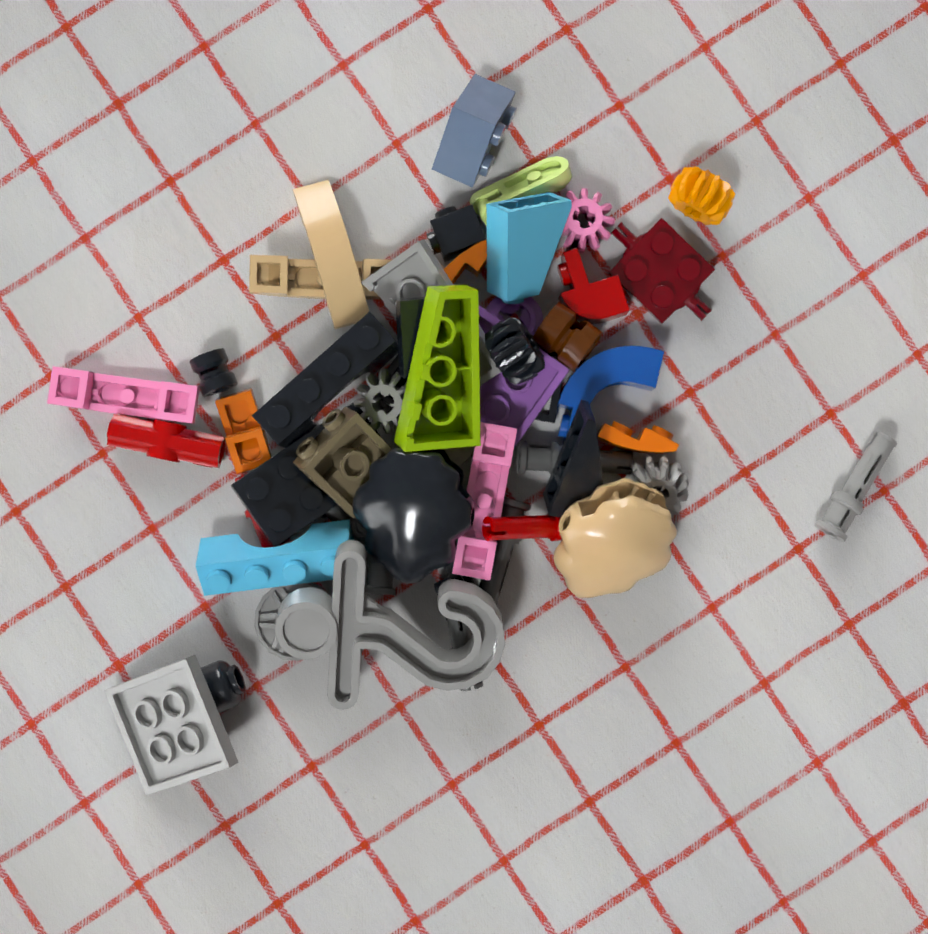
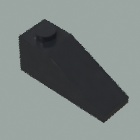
[543,400,603,518]

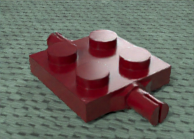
[609,218,715,325]

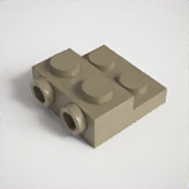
[293,406,392,518]

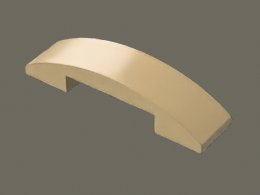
[293,180,369,329]
[249,255,391,300]

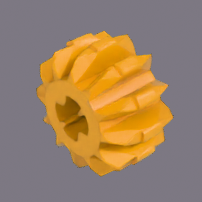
[668,166,736,225]

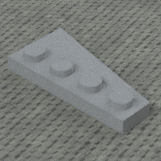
[361,239,501,386]

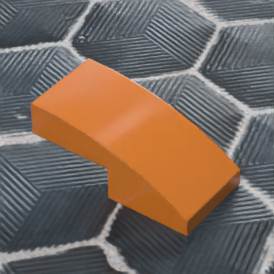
[444,239,487,285]
[215,388,272,474]

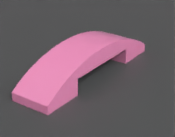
[47,366,200,424]
[452,422,517,580]

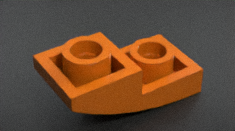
[597,421,679,454]

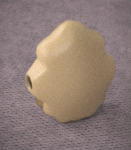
[554,478,677,598]

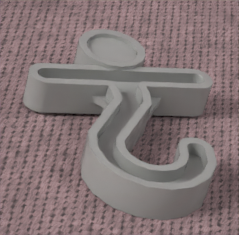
[275,540,505,710]

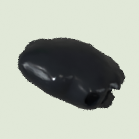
[353,446,475,584]

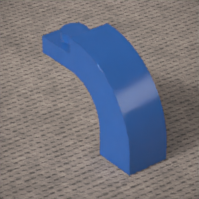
[557,346,664,446]

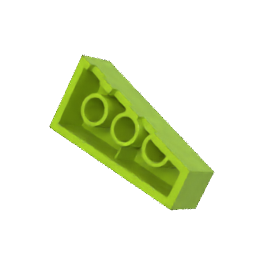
[394,284,481,452]

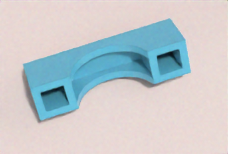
[196,519,354,596]

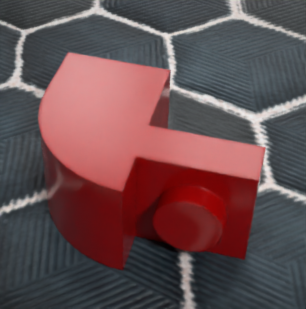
[557,248,630,324]

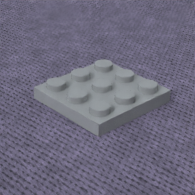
[104,655,239,796]

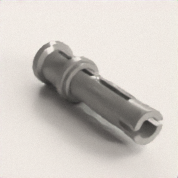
[815,432,897,542]

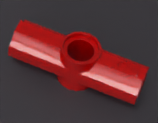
[107,414,226,468]

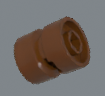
[533,302,603,372]

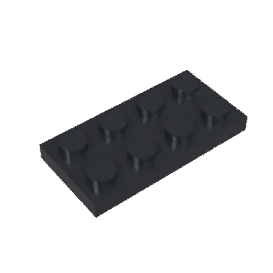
[231,402,382,547]

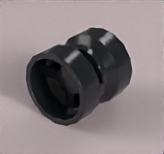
[189,348,238,397]

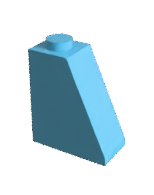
[486,192,572,304]

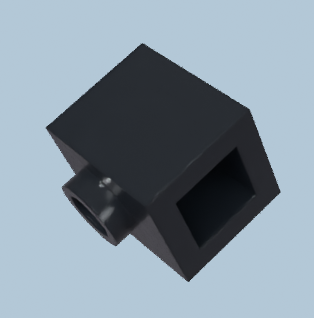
[426,204,486,262]

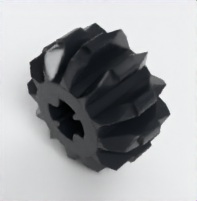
[485,317,545,385]

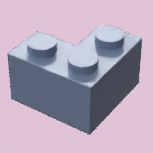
[432,74,517,188]

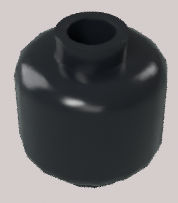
[201,660,246,713]

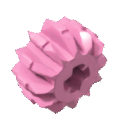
[560,188,615,253]

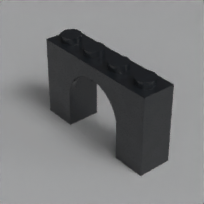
[252,311,398,448]

